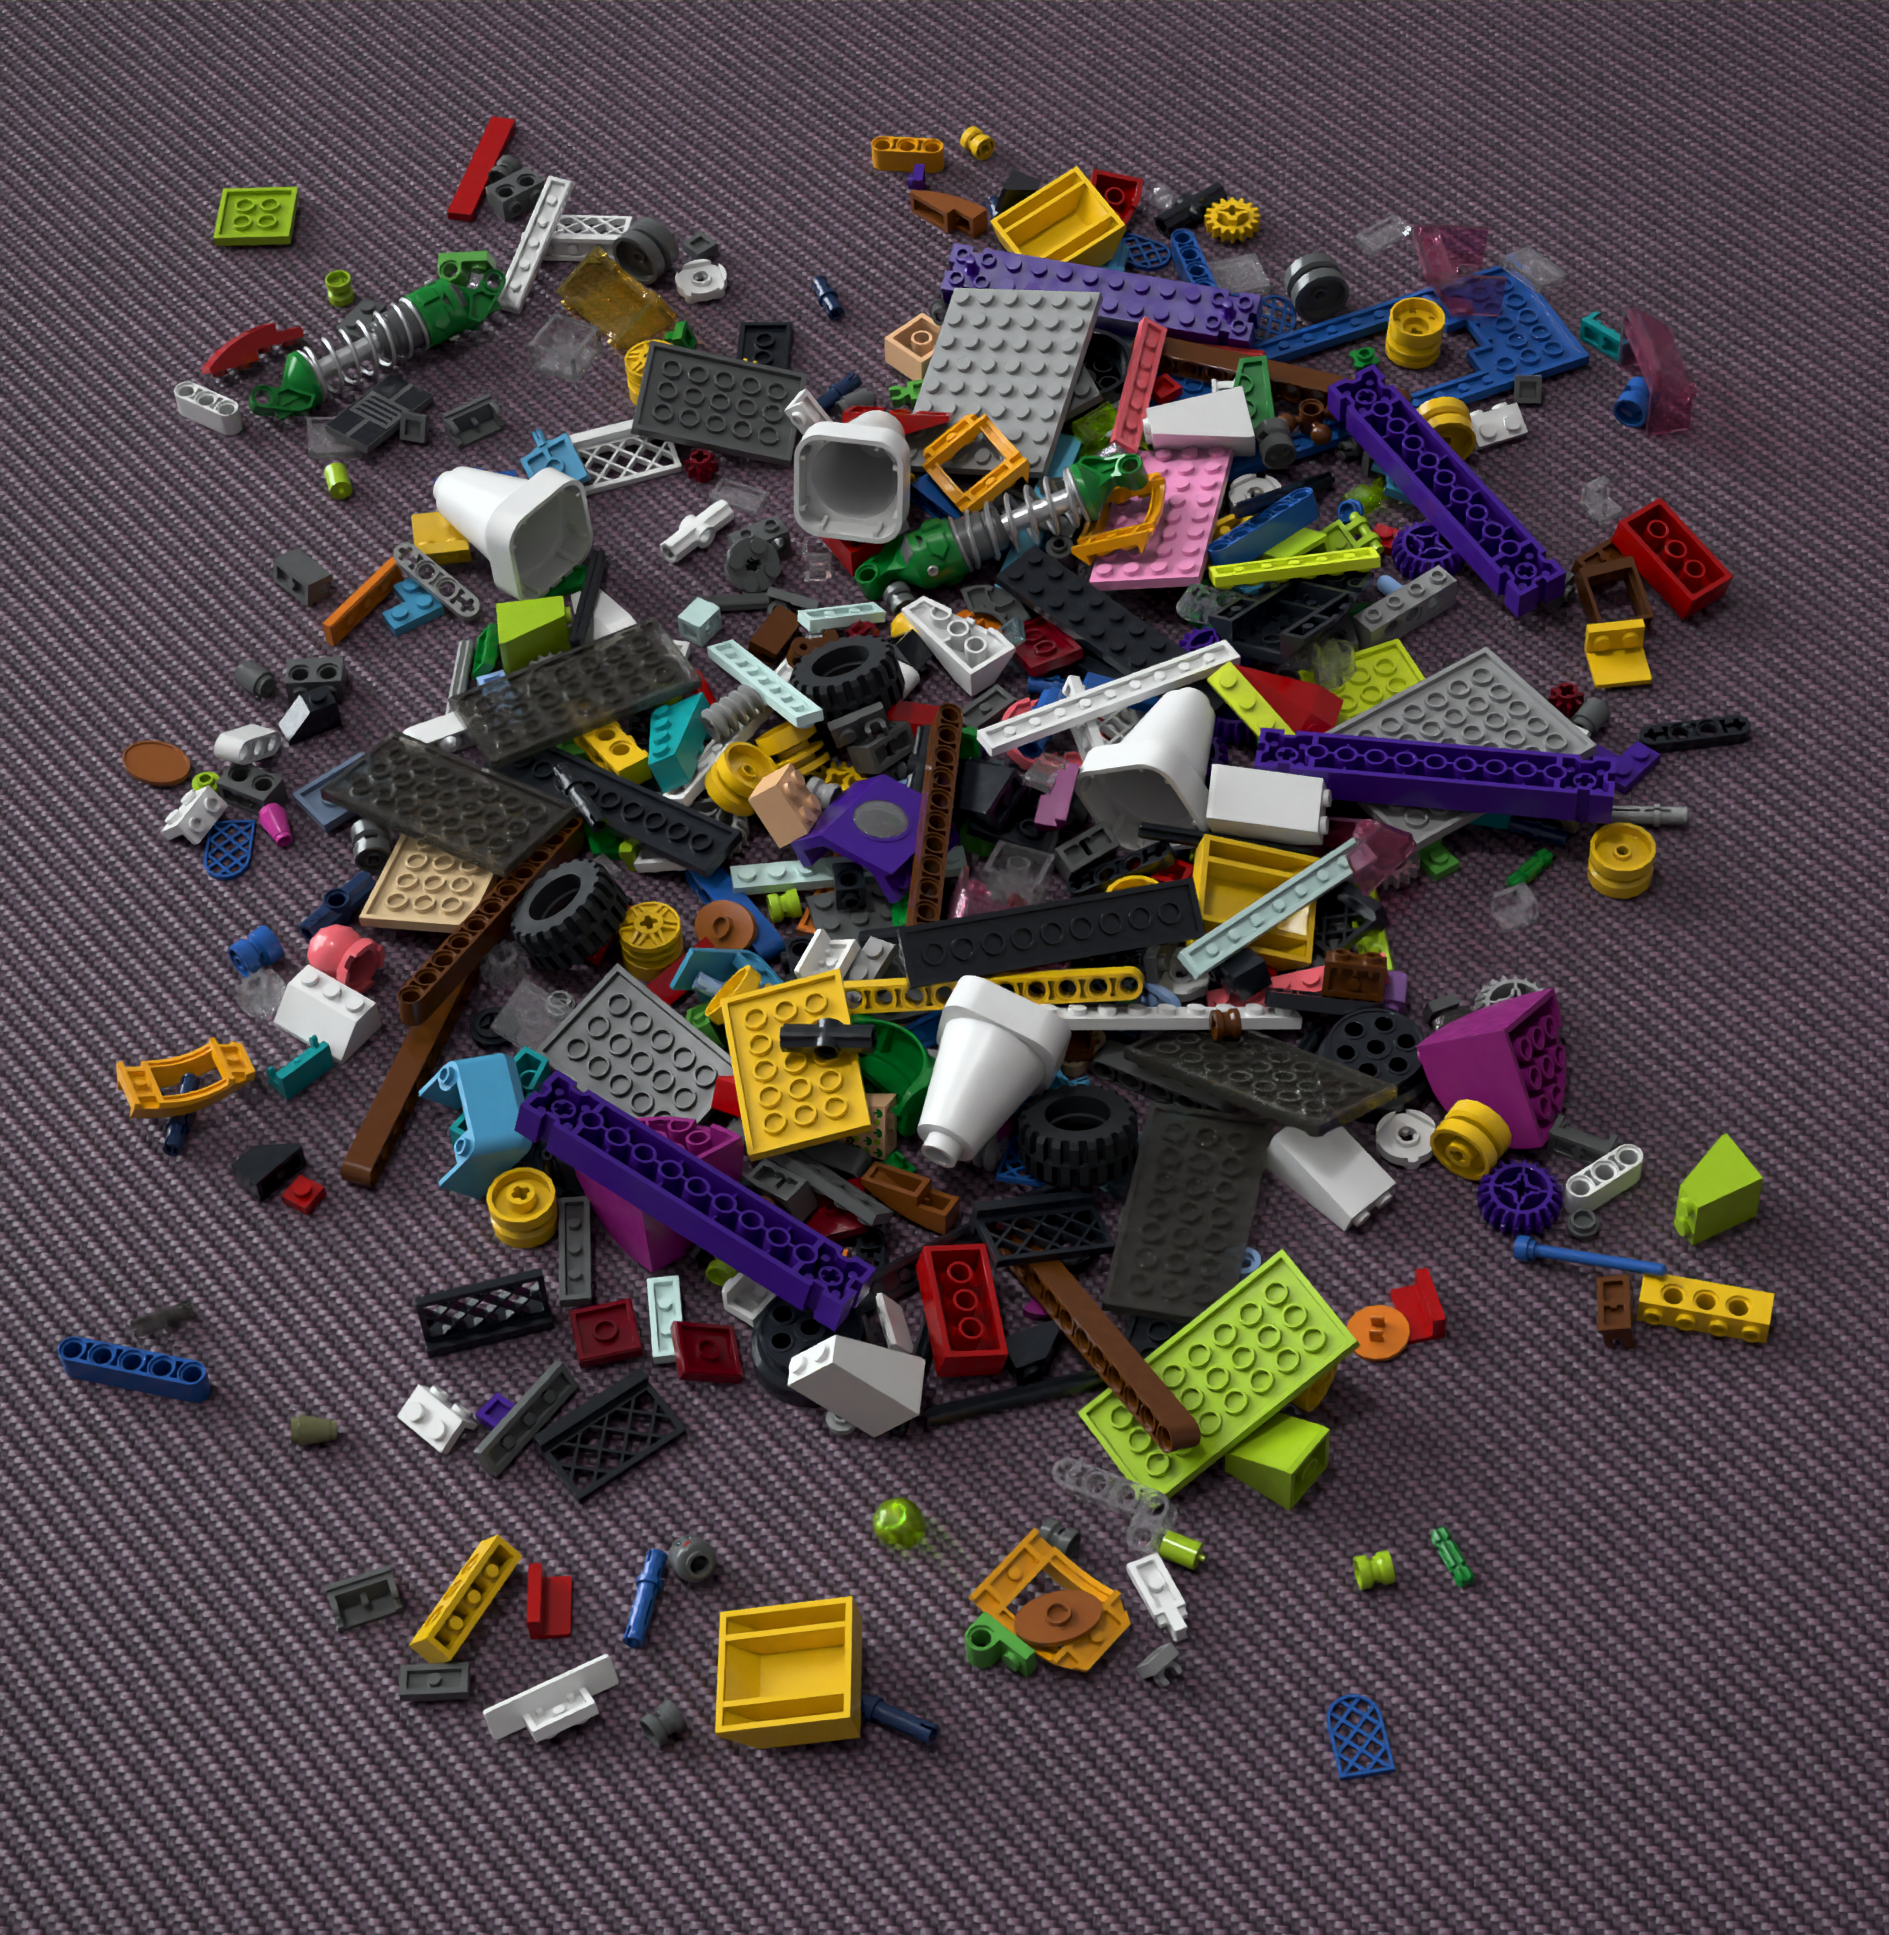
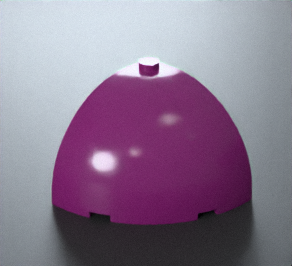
[1416,988,1567,1149]
[574,1116,744,1273]

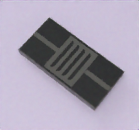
[325,373,433,454]

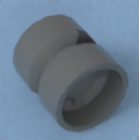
[1255,417,1296,470]
[350,817,392,873]

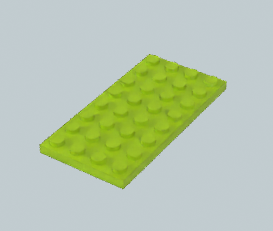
[1077,1249,1361,1512]

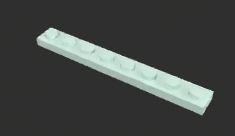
[707,639,824,729]
[1177,835,1376,980]
[730,846,968,895]

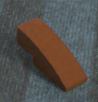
[910,190,988,239]
[861,1161,960,1235]

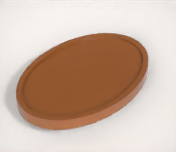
[122,740,191,786]
[694,900,757,950]
[1014,1590,1103,1647]

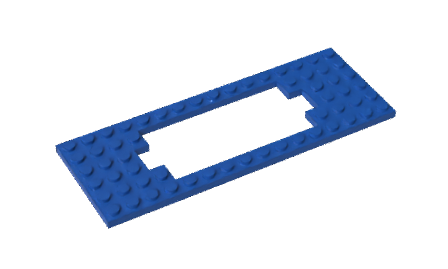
[1148,260,1589,483]

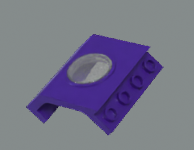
[790,774,961,903]

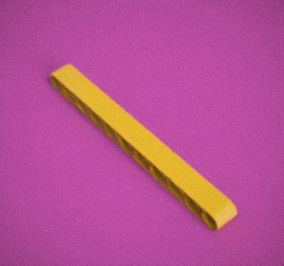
[843,966,1144,1014]

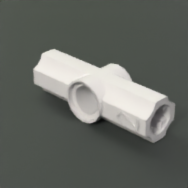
[660,499,734,564]

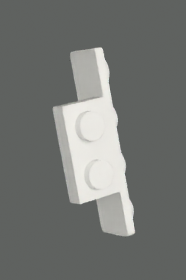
[483,1654,619,1743]

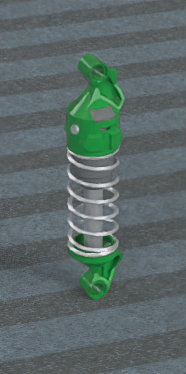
[249,269,506,422]
[855,453,1149,600]

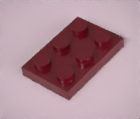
[999,616,1084,677]

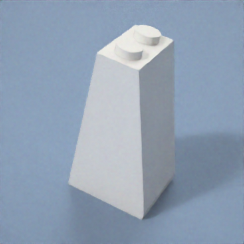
[1142,386,1255,457]
[1206,764,1332,845]
[1260,1101,1396,1231]
[787,1335,925,1437]

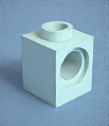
[677,597,722,647]

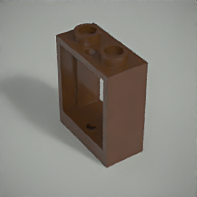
[1574,556,1654,630]

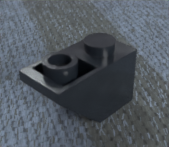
[1207,948,1273,1002]

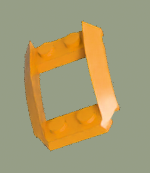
[922,414,1030,514]
[1070,472,1166,566]
[116,1037,256,1119]
[968,1527,1131,1672]

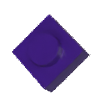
[908,164,926,191]
[475,1392,515,1431]

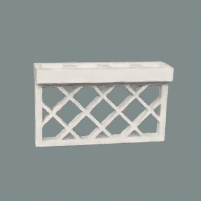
[521,215,633,262]
[569,419,682,496]
[1062,675,1139,762]

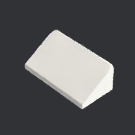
[876,1293,914,1355]

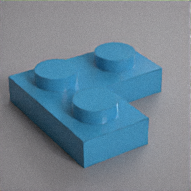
[381,577,445,637]

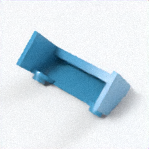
[669,948,784,1003]
[419,1053,532,1200]

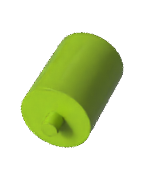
[324,463,353,499]
[1159,1530,1206,1570]

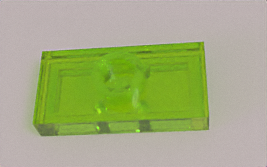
[1069,401,1117,448]

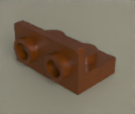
[1321,948,1387,1002]

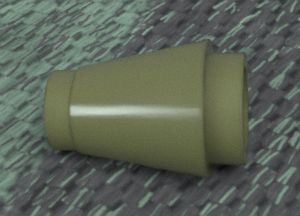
[291,1414,337,1447]

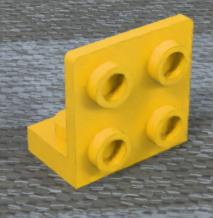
[411,512,472,565]
[1584,619,1652,689]

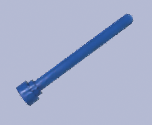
[1514,1235,1667,1277]

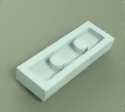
[797,602,886,633]
[647,1275,683,1364]

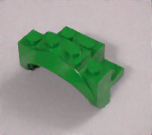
[850,1013,936,1137]

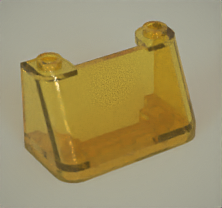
[556,245,678,352]

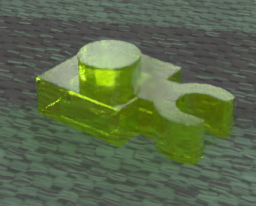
[1342,477,1390,516]

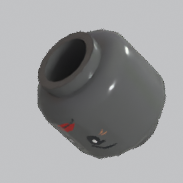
[668,1534,717,1583]

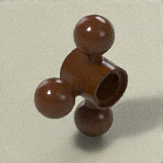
[1277,399,1338,446]

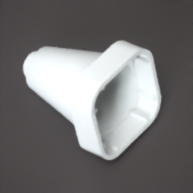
[794,410,911,544]
[433,466,593,601]
[1075,687,1215,853]
[917,975,1071,1168]

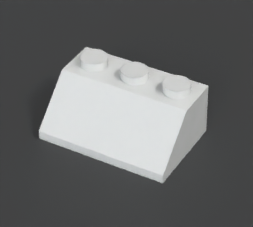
[273,964,382,1064]

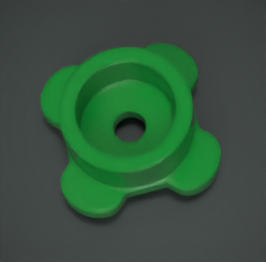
[1349,347,1380,371]

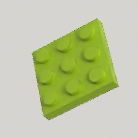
[213,187,299,246]

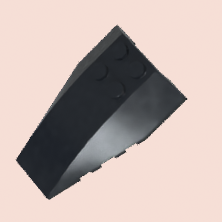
[1208,570,1374,666]

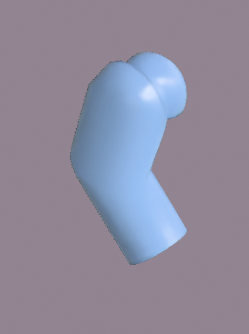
[1377,575,1404,596]

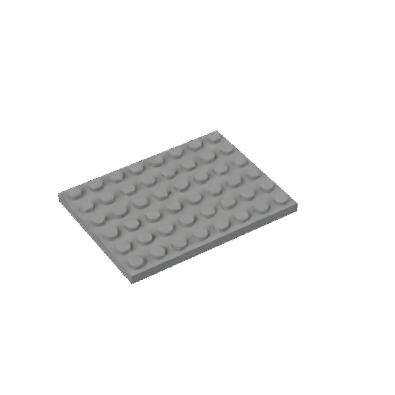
[905,288,1103,479]
[1325,647,1597,855]

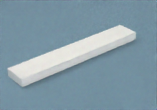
[498,176,574,314]

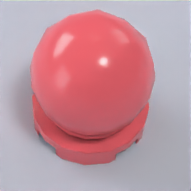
[307,924,385,994]

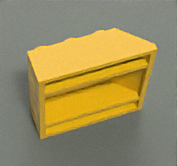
[990,166,1127,267]
[1186,834,1320,972]
[715,1596,862,1749]

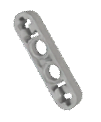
[393,542,481,622]

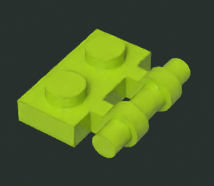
[1319,511,1384,555]

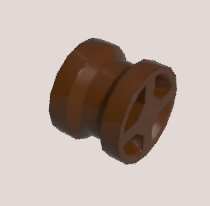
[1209,1008,1242,1040]

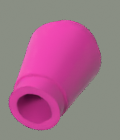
[259,803,293,847]

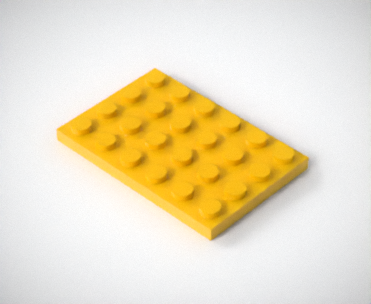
[720,968,873,1162]

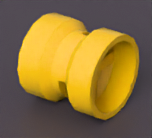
[960,126,995,160]

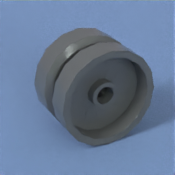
[612,217,679,285]
[1283,252,1349,321]

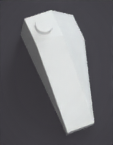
[571,588,646,677]
[901,596,1016,697]

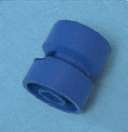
[1613,377,1660,428]
[227,925,284,980]

